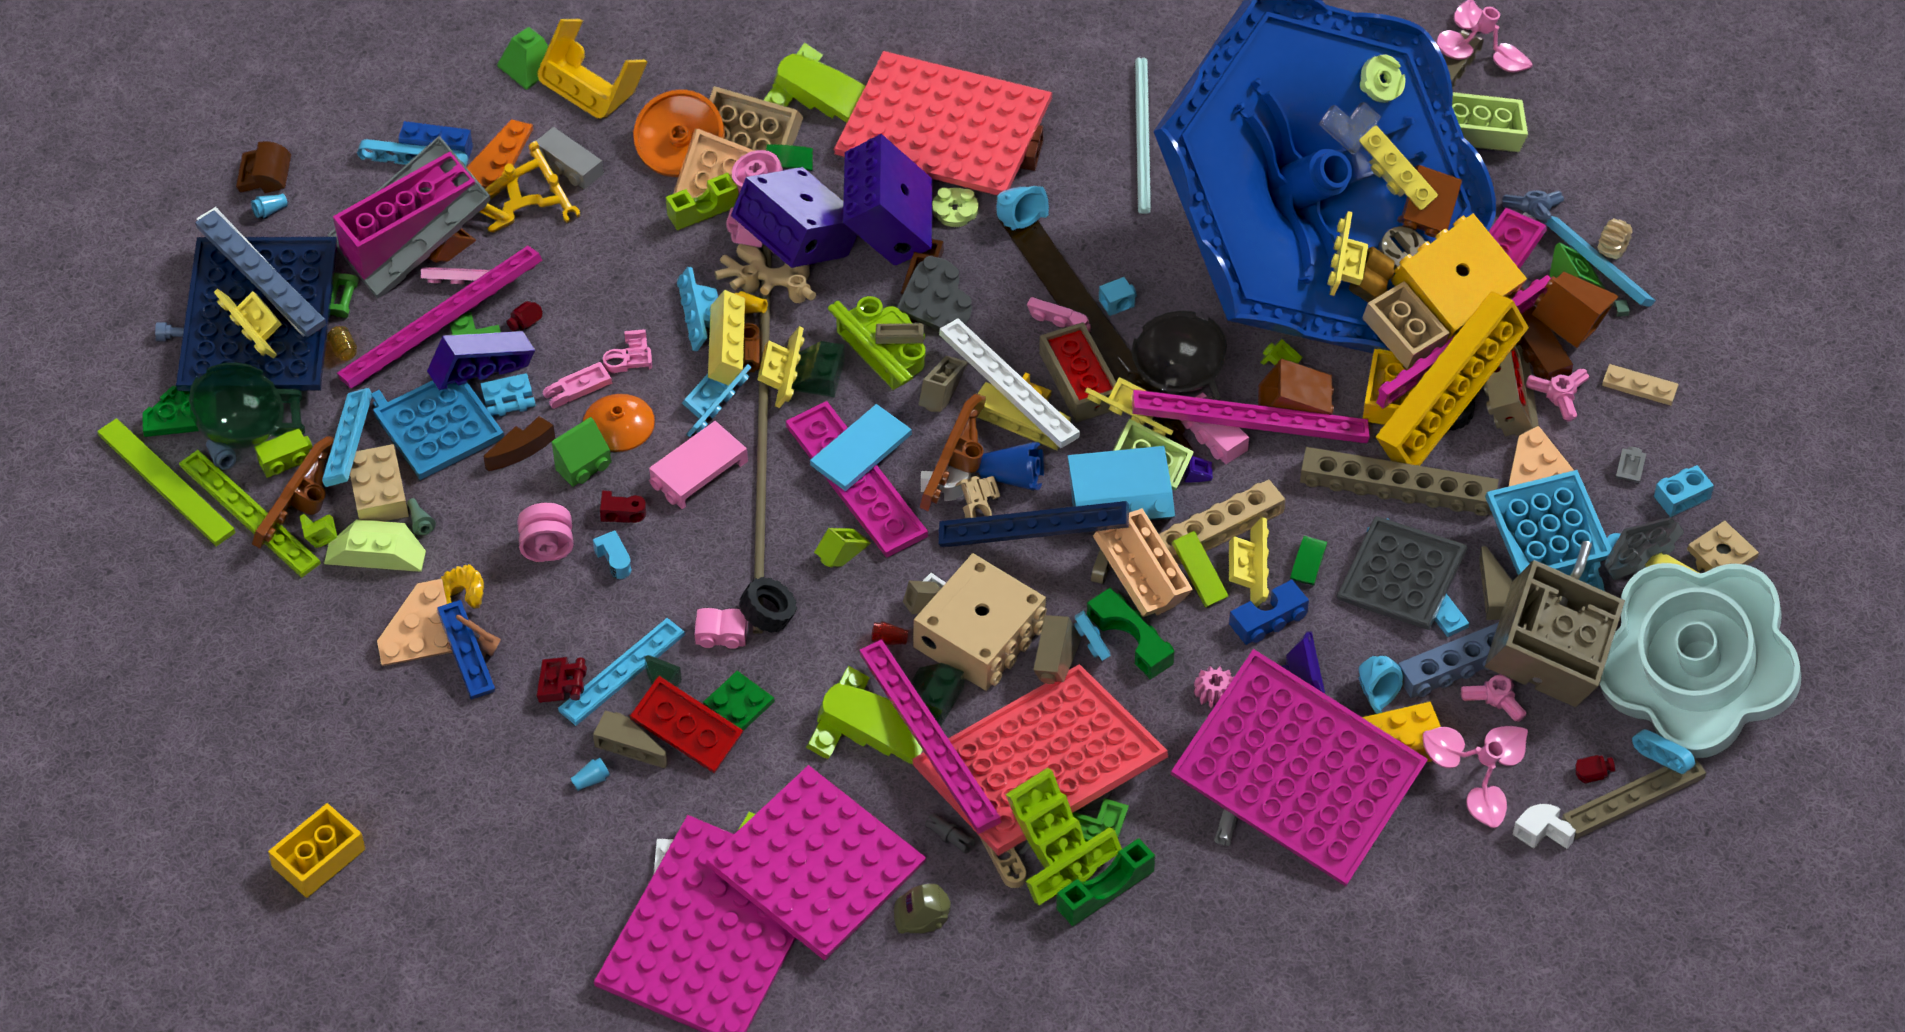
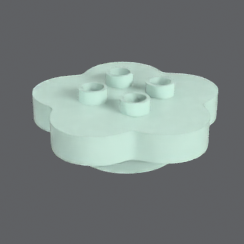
[1599,563,1801,758]

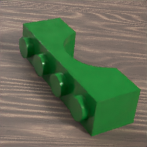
[1087,588,1175,680]
[1056,838,1155,927]

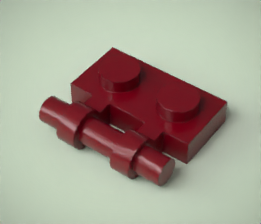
[537,657,587,703]

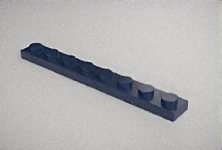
[939,501,1129,547]

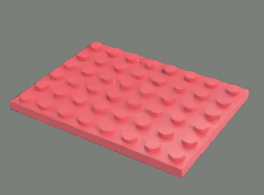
[834,51,1052,196]
[912,664,1168,856]

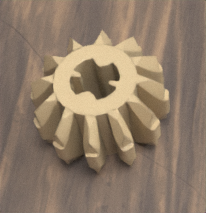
[1598,219,1632,259]

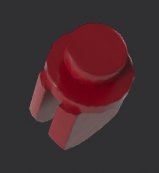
[506,301,542,332]
[1576,755,1615,783]

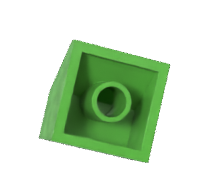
[552,417,612,487]

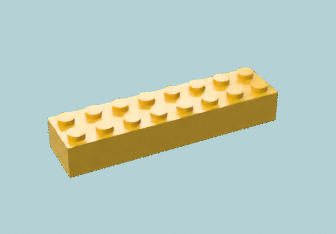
[1376,291,1529,466]

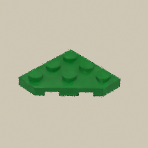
[142,386,217,437]

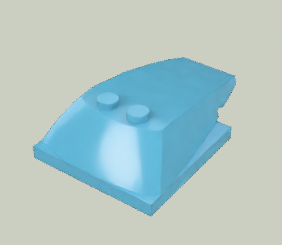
[1485,470,1612,591]

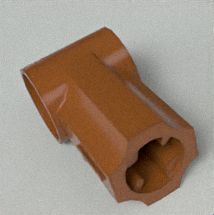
[743,323,760,372]

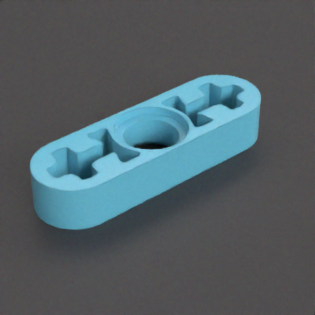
[1632,729,1695,774]

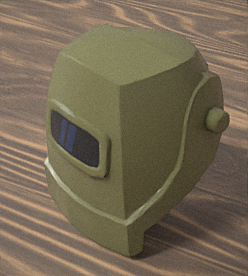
[894,884,951,934]

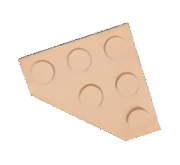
[673,129,754,198]
[1508,426,1574,487]
[377,579,452,666]

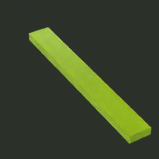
[97,418,236,547]
[179,450,321,578]

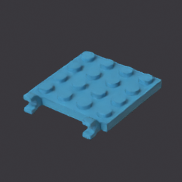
[371,380,504,480]

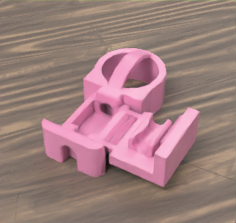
[603,329,652,373]

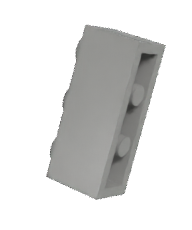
[536,127,604,190]

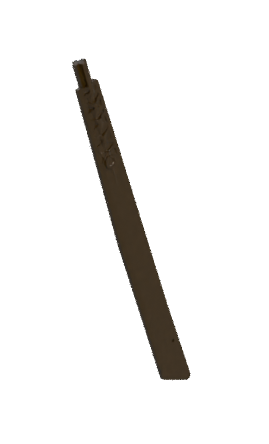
[998,219,1193,450]

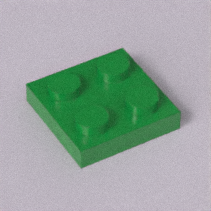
[703,671,775,731]

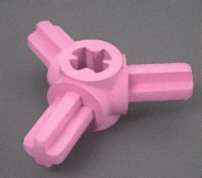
[1526,369,1589,422]
[1461,674,1526,722]

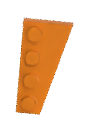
[466,119,533,194]

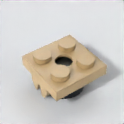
[1687,521,1759,572]

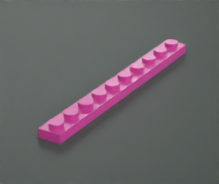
[337,246,543,388]
[1376,275,1551,409]
[1132,390,1370,443]
[860,639,1001,834]

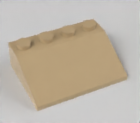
[709,86,803,151]

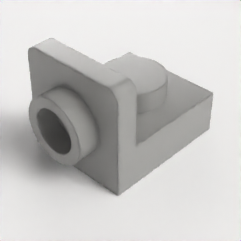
[1615,447,1646,483]

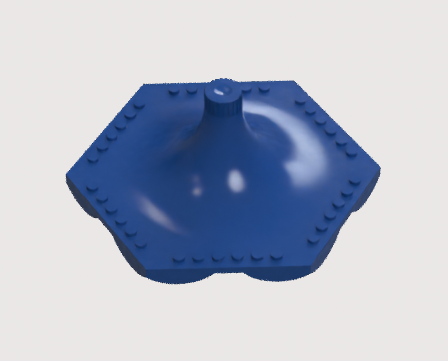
[1153,0,1496,354]

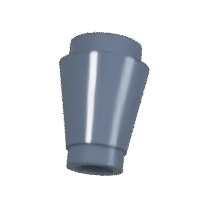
[206,437,236,470]

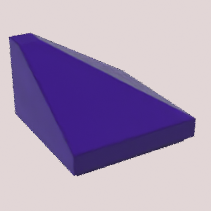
[1184,456,1213,482]

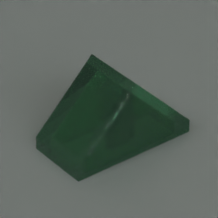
[644,655,682,687]

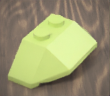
[324,519,426,572]

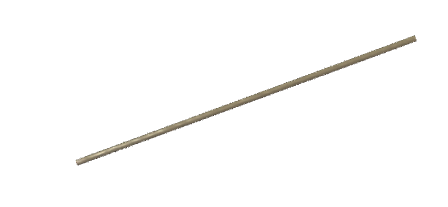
[753,244,771,633]

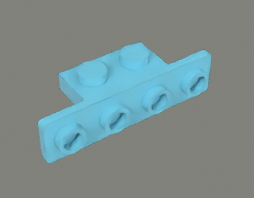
[677,267,718,351]
[682,364,751,437]

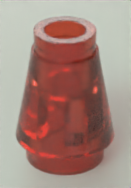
[871,621,908,645]

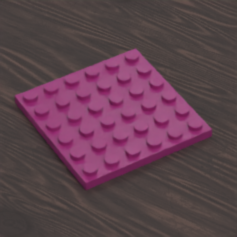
[706,765,926,961]

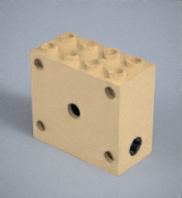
[913,553,1047,691]

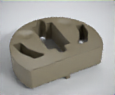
[1378,227,1425,270]

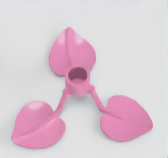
[1437,0,1533,72]
[1423,726,1528,828]

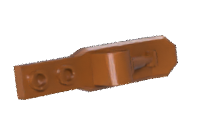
[919,394,986,511]
[252,436,334,549]

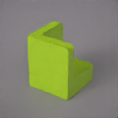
[300,514,337,548]

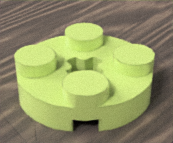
[1360,55,1405,103]
[932,188,978,227]

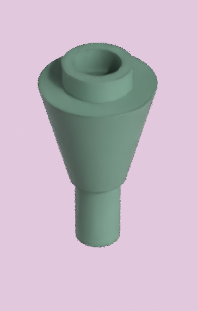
[407,498,436,536]

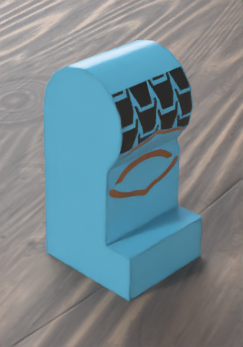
[593,530,631,579]

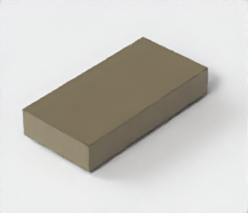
[875,323,924,344]

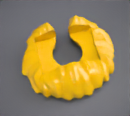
[440,564,484,609]

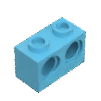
[1654,465,1714,517]

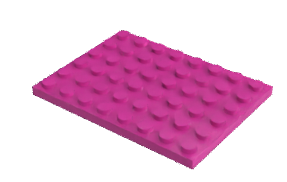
[1170,649,1428,886]
[594,815,796,1032]

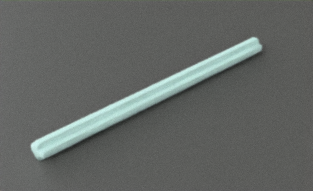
[1135,57,1151,214]

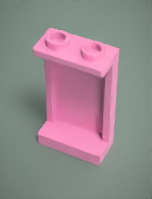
[649,421,748,509]

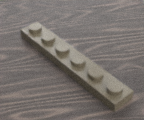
[1562,754,1706,839]

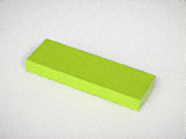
[1171,531,1228,607]

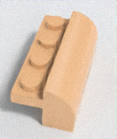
[1093,508,1193,617]

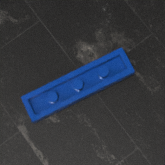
[437,600,495,699]

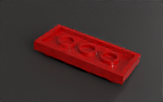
[630,676,743,774]

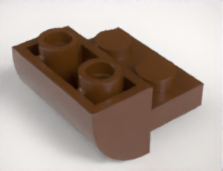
[236,141,291,193]

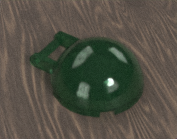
[189,362,305,449]

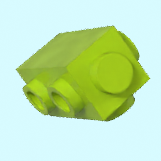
[254,428,313,478]

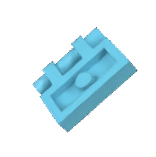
[480,373,536,417]

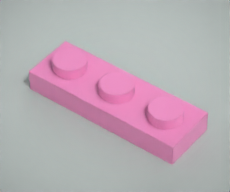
[421,267,490,284]

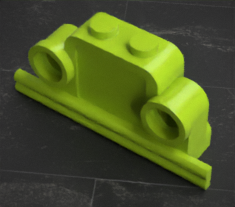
[828,296,926,390]

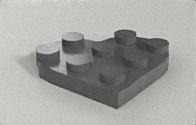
[897,256,972,331]
[1605,518,1684,580]

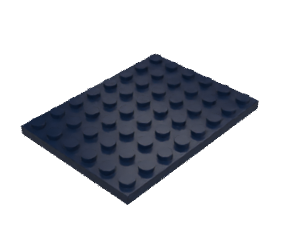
[176,237,338,391]

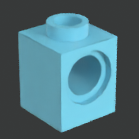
[1099,277,1137,316]

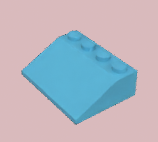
[1067,446,1175,521]

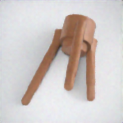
[447,615,501,658]

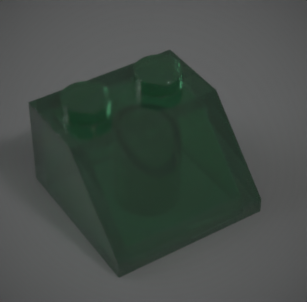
[791,341,845,397]
[911,663,964,725]

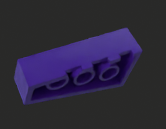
[427,331,535,390]

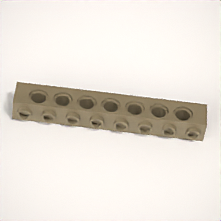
[1300,447,1499,516]

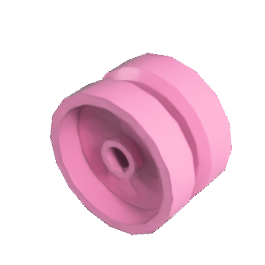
[732,150,783,195]
[517,503,574,562]

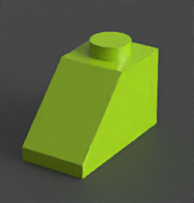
[814,528,871,568]

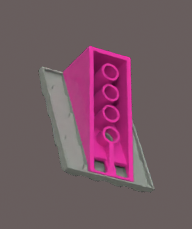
[328,135,490,299]

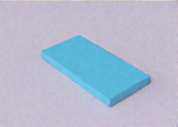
[810,404,912,491]

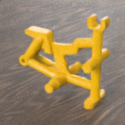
[479,141,580,232]

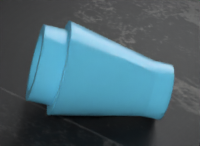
[251,194,288,219]
[570,758,610,791]

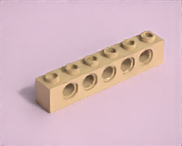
[1159,479,1285,565]

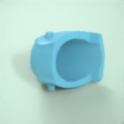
[996,186,1049,230]
[1359,656,1403,714]

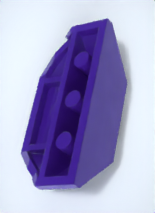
[1282,631,1325,694]

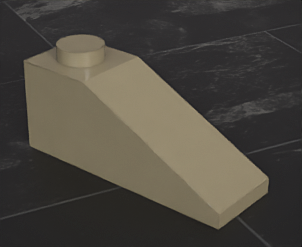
[919,355,968,412]
[1479,546,1513,620]
[593,710,667,769]

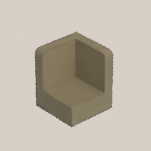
[903,580,941,614]

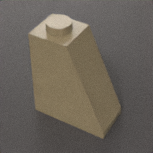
[1033,615,1081,684]

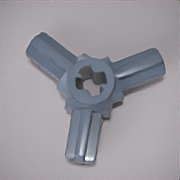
[1502,191,1564,223]

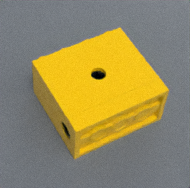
[1391,213,1527,344]

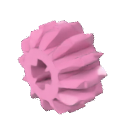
[1194,666,1234,709]

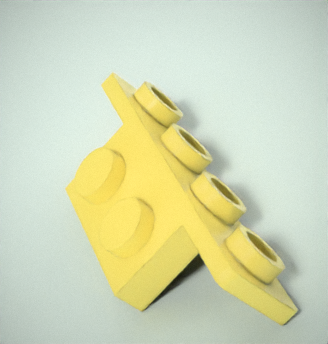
[1359,125,1438,210]
[1327,211,1368,296]
[214,289,282,359]
[757,326,804,408]
[1085,377,1173,437]
[1229,517,1269,607]

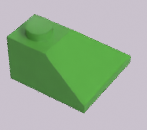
[497,27,549,90]
[1549,243,1605,289]

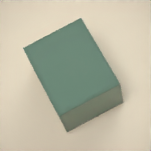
[1614,300,1629,317]

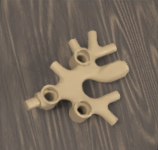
[715,244,816,303]

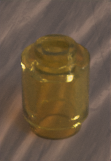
[327,326,357,361]

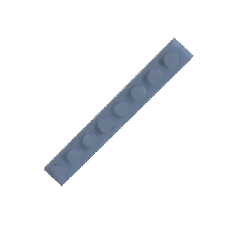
[195,210,326,337]

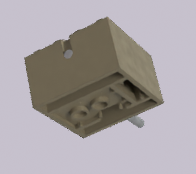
[1484,541,1625,707]

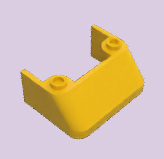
[538,19,648,118]

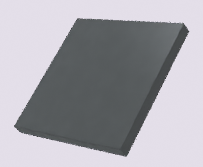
[1337,516,1467,630]

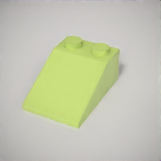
[1112,418,1194,491]

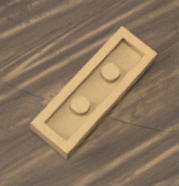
[1602,364,1678,406]

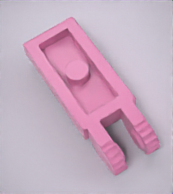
[1027,297,1091,332]
[543,362,612,409]

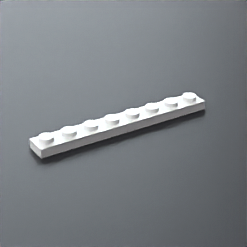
[939,319,1080,448]

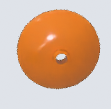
[583,394,655,452]

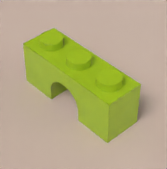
[666,173,738,230]

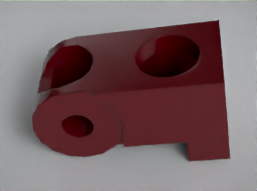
[600,490,646,523]

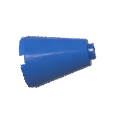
[976,442,1044,491]

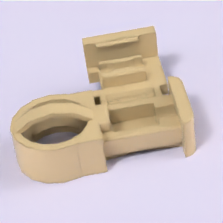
[955,476,1001,518]

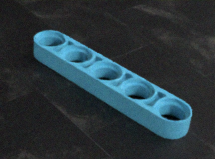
[357,139,468,166]

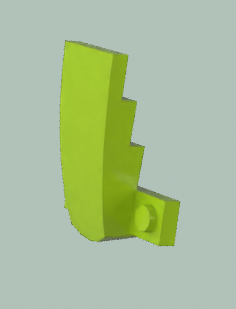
[764,43,865,123]
[805,665,922,764]
[1005,768,1122,905]

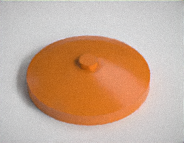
[633,90,725,177]

